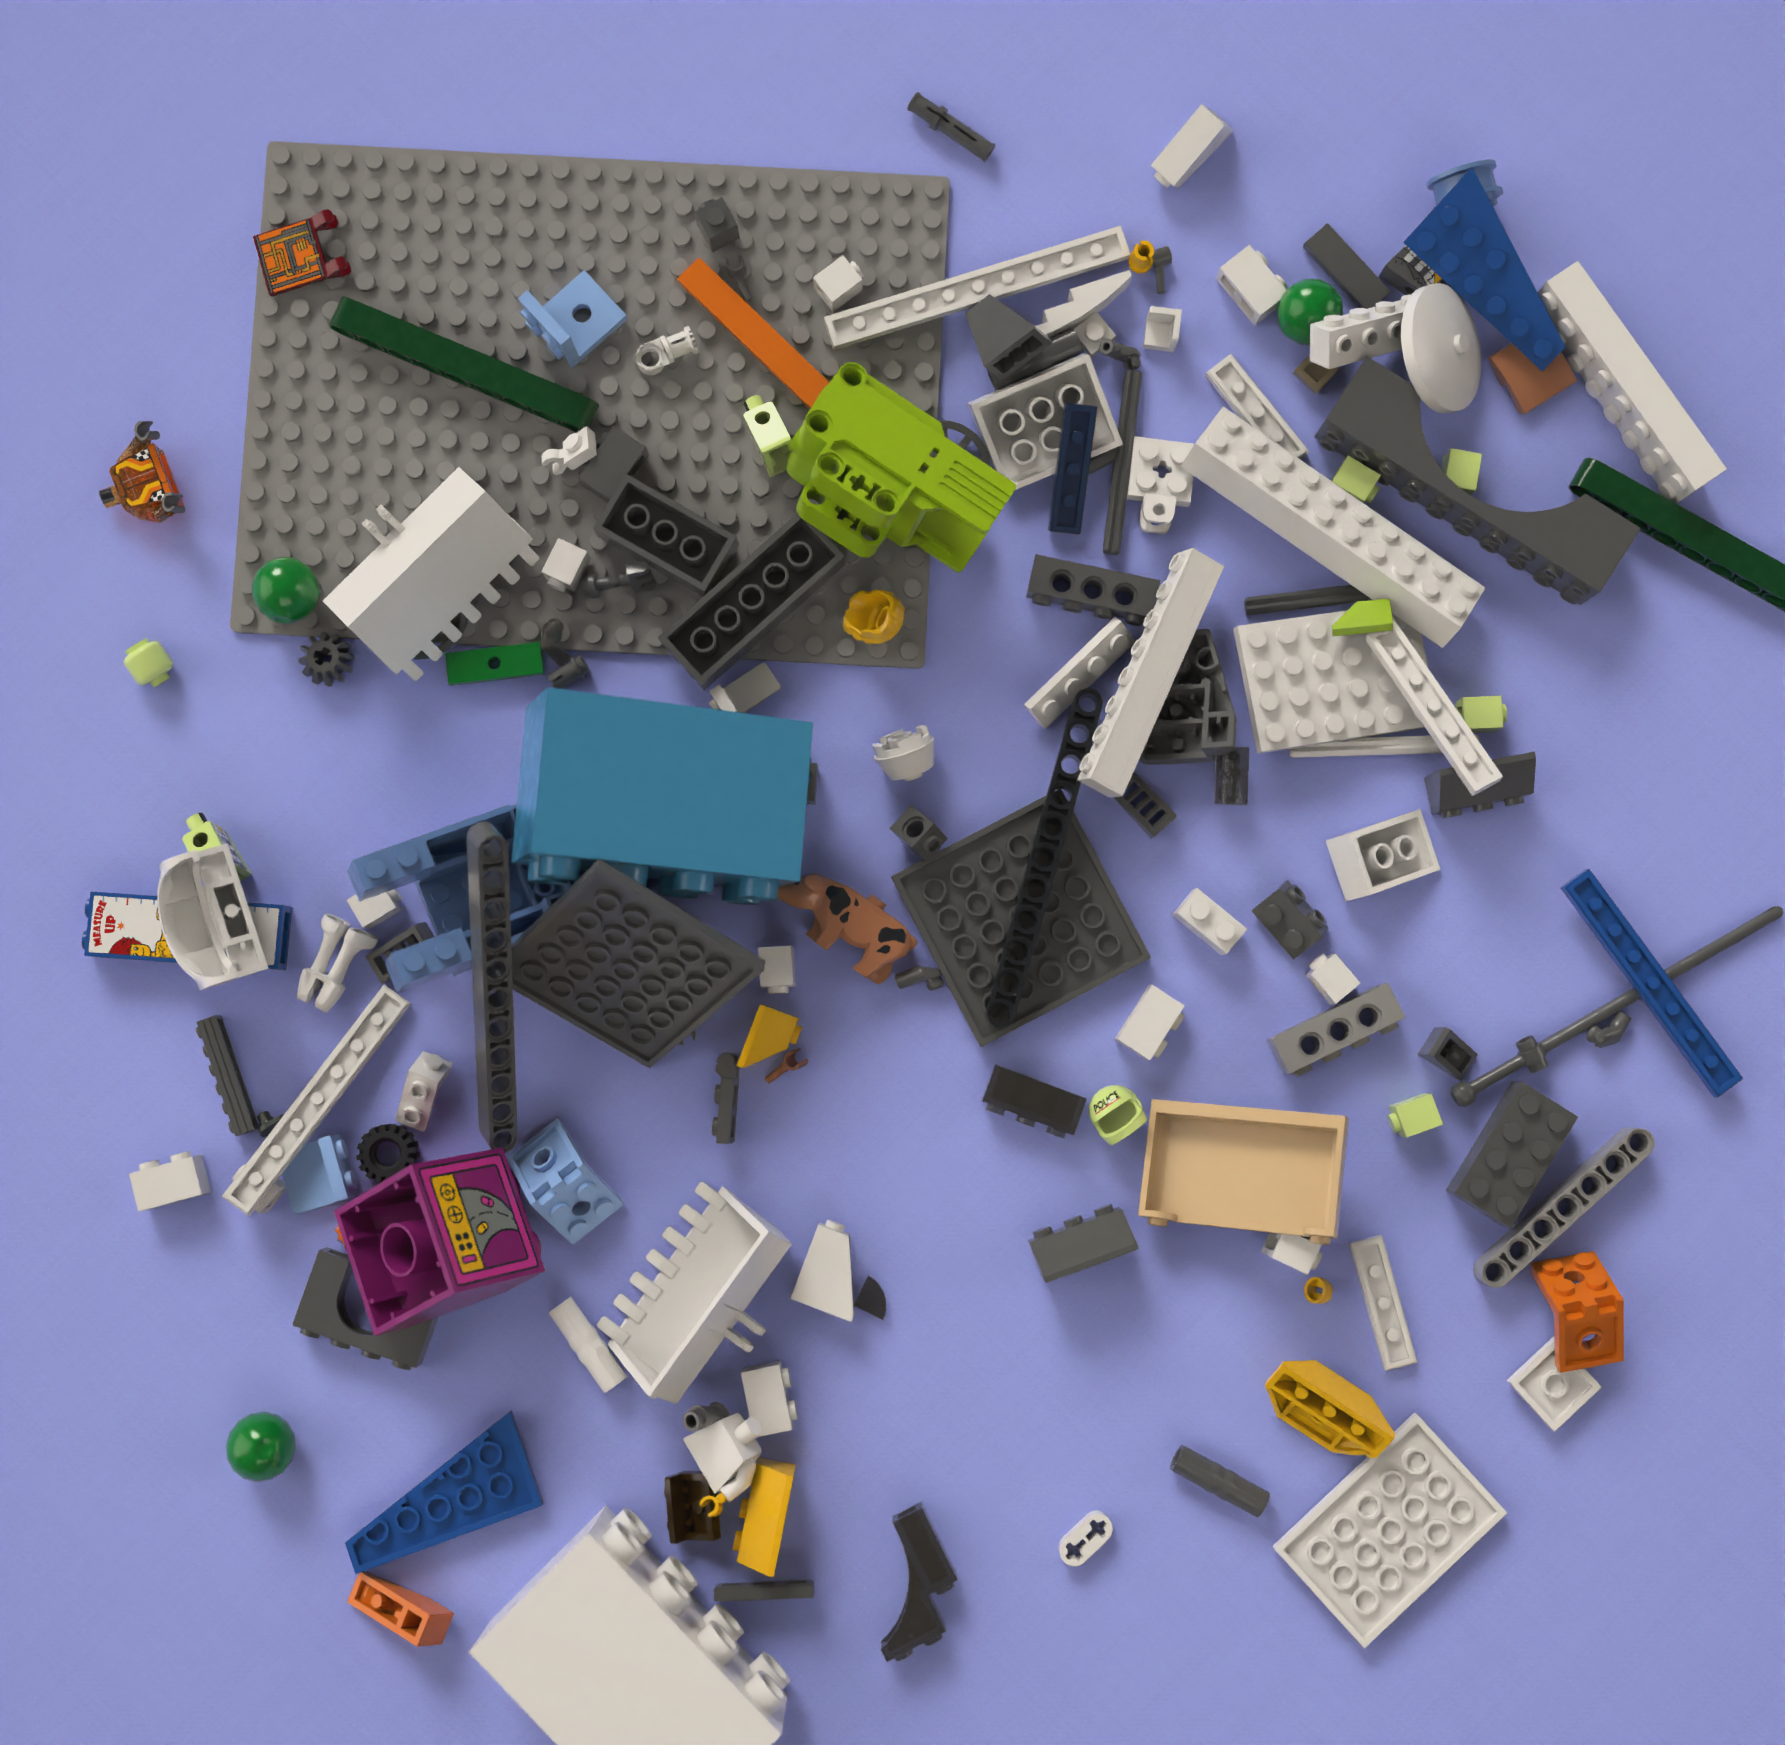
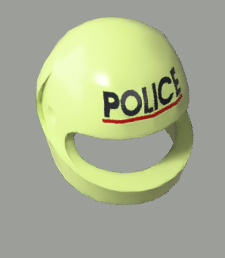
[1089,1085,1147,1145]

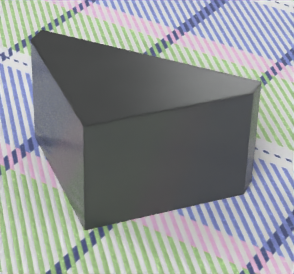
[1418,1027,1478,1081]

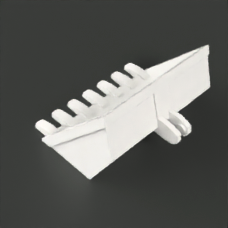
[323,467,539,681]
[597,1182,792,1404]

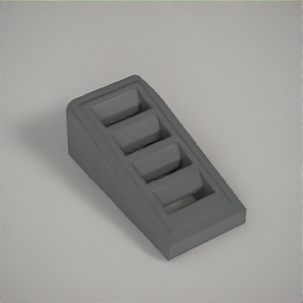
[1113,772,1177,839]
[365,922,435,984]

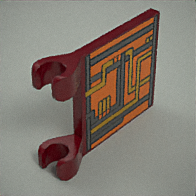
[253,209,352,297]

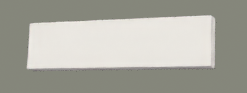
[1205,354,1309,459]
[1349,1235,1417,1371]

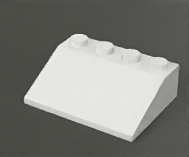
[967,353,1123,490]

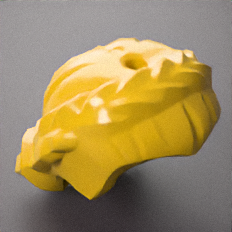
[843,589,905,644]

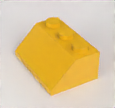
[732,1457,796,1577]

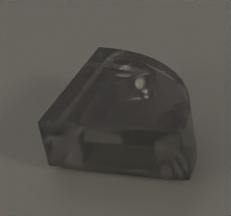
[854,1275,886,1320]

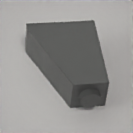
[965,294,1052,381]

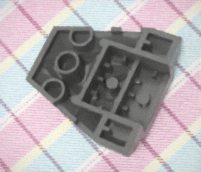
[1139,629,1237,765]

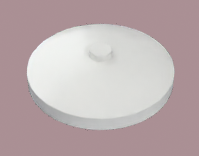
[1401,283,1481,414]

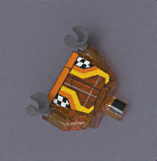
[99,421,185,523]

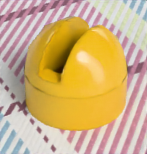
[1304,1277,1333,1304]

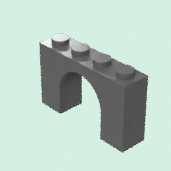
[292,1247,439,1370]

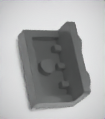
[1252,880,1329,960]

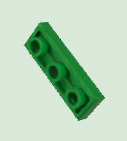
[445,642,545,686]

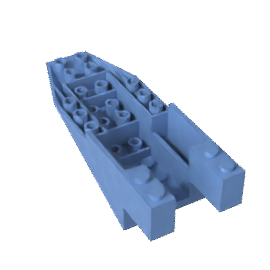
[347,804,659,993]

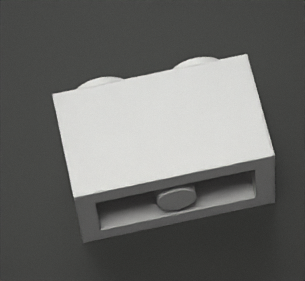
[1216,245,1287,326]
[1172,888,1247,955]
[758,946,796,994]
[1115,985,1185,1060]
[129,1151,211,1212]
[741,1360,798,1438]

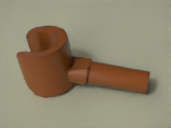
[765,1048,808,1084]

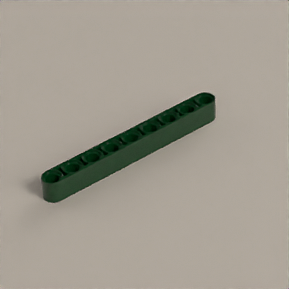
[329,296,599,433]
[1568,458,1785,612]

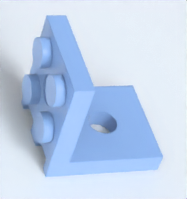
[518,270,628,369]
[507,1119,624,1245]

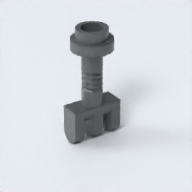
[582,561,657,599]

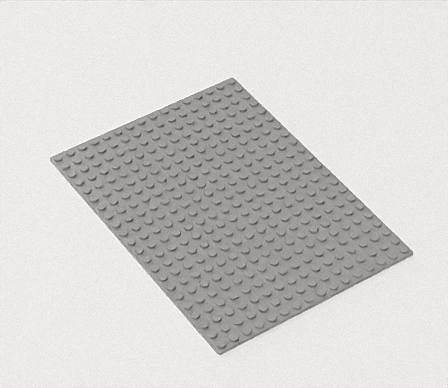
[230,141,950,669]

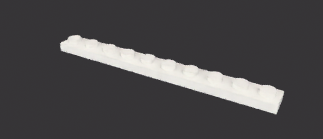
[824,226,1131,350]

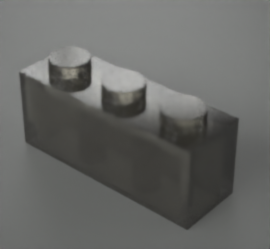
[981,1064,1087,1139]

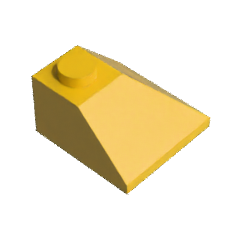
[737,1004,802,1068]

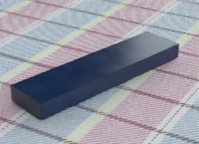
[1048,402,1097,534]

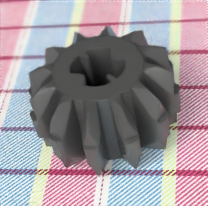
[298,632,355,687]

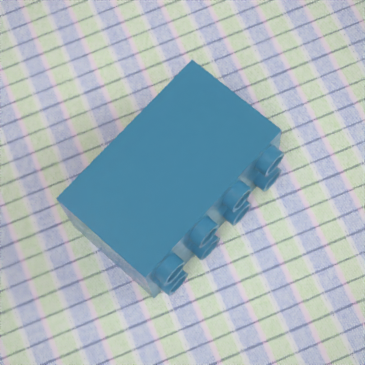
[511,687,813,905]

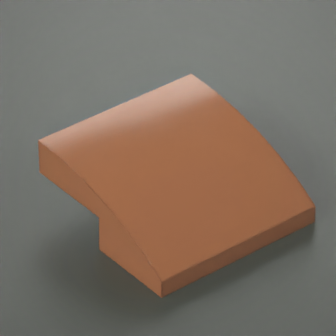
[1488,343,1577,414]

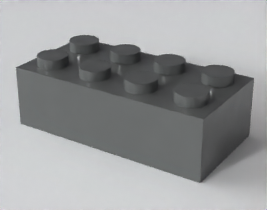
[593,473,739,597]
[1446,1081,1578,1228]

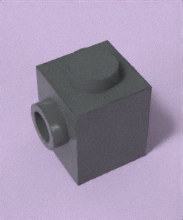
[694,197,740,252]

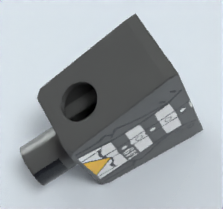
[1379,246,1454,295]

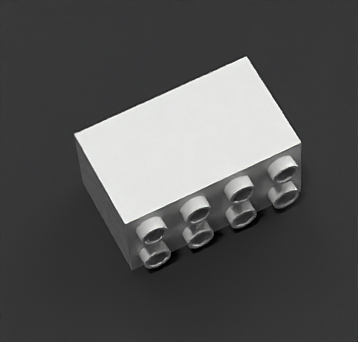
[469,1505,790,1745]

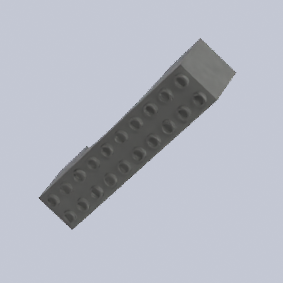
[1314,356,1641,605]

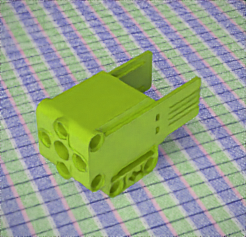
[786,362,1016,573]

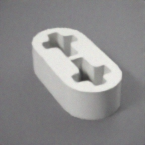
[1058,1510,1113,1567]

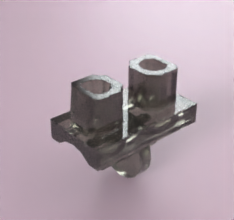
[1214,747,1249,806]

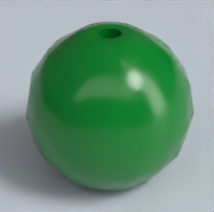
[1277,279,1343,345]
[252,557,320,624]
[226,1412,296,1482]

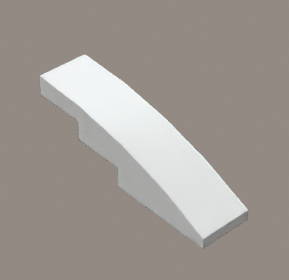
[1036,270,1132,338]

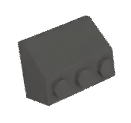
[1424,751,1536,818]
[1028,1204,1139,1283]

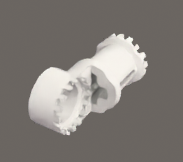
[635,326,699,375]

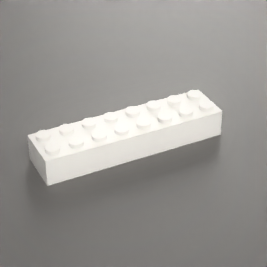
[1537,261,1727,504]

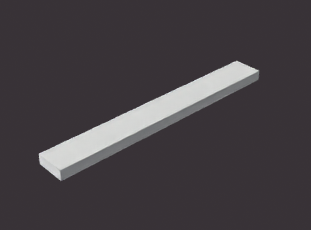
[222,985,411,1216]

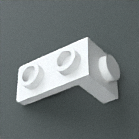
[708,662,781,713]
[395,1051,453,1132]

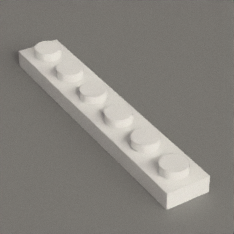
[1366,620,1503,796]

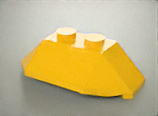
[1265,1360,1395,1458]

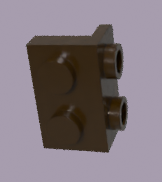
[664,1471,721,1544]

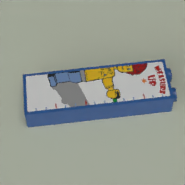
[82,891,292,971]

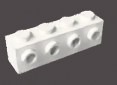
[1310,295,1411,369]

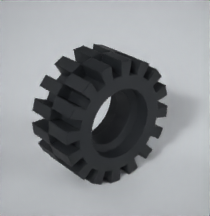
[356,1124,420,1183]

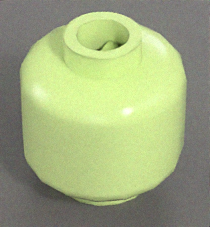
[124,638,173,687]

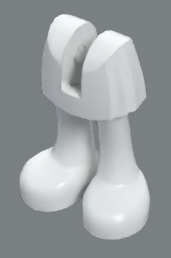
[297,913,378,1013]

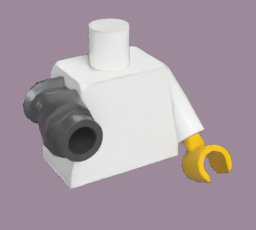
[683,1402,762,1517]

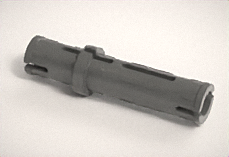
[907,92,995,162]

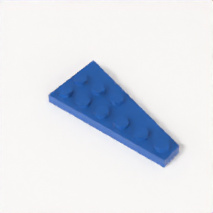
[1403,167,1565,371]
[345,1410,544,1574]

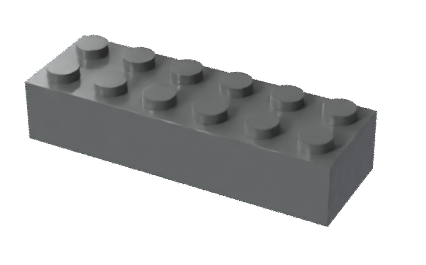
[658,513,846,691]

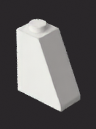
[1151,104,1234,188]
[790,1219,854,1322]

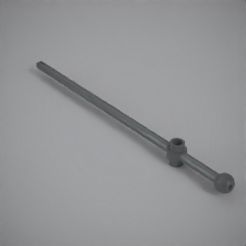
[1450,906,1784,1107]

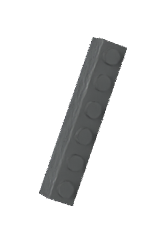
[196,1015,260,1136]

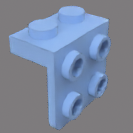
[282,1134,357,1214]

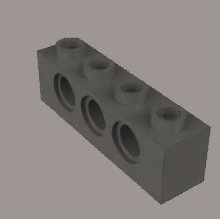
[1026,554,1160,626]

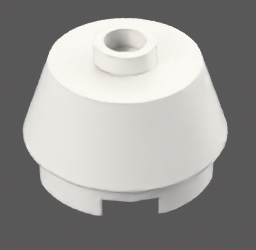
[872,725,934,781]

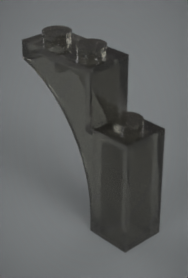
[881,1501,958,1662]

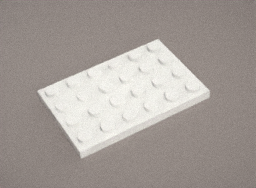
[1233,610,1428,754]
[1272,1412,1507,1649]

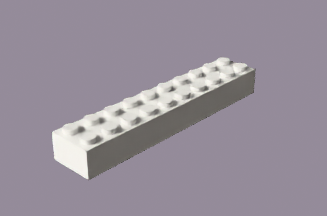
[1181,406,1485,648]

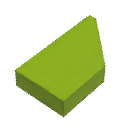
[1332,598,1393,636]

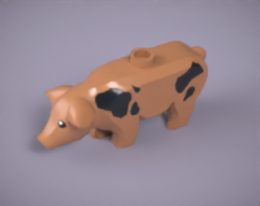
[778,873,917,984]

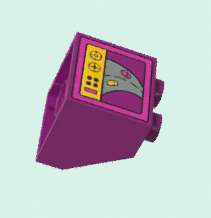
[334,1148,545,1336]

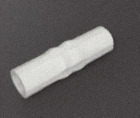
[549,1297,627,1393]

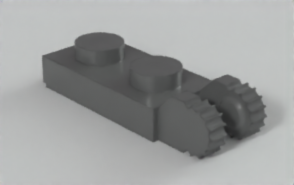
[712,1052,740,1144]

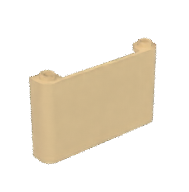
[1138,1099,1349,1245]

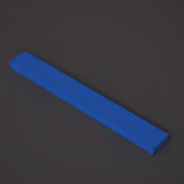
[1560,869,1744,1098]

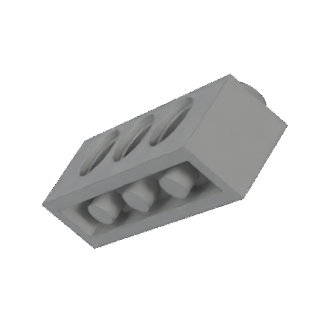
[1267,983,1405,1077]

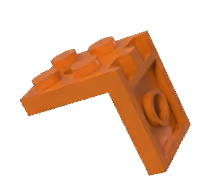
[1531,1251,1624,1373]

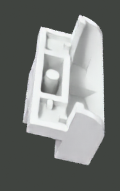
[157,843,268,991]

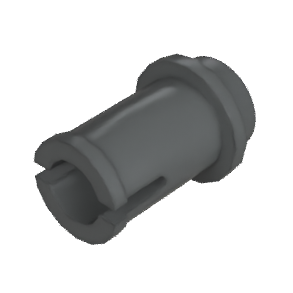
[547,655,590,689]

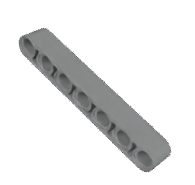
[1473,1127,1655,1288]

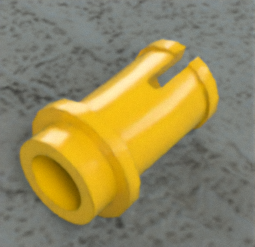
[1128,241,1154,274]

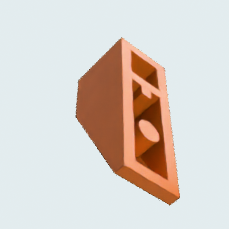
[347,1571,454,1647]

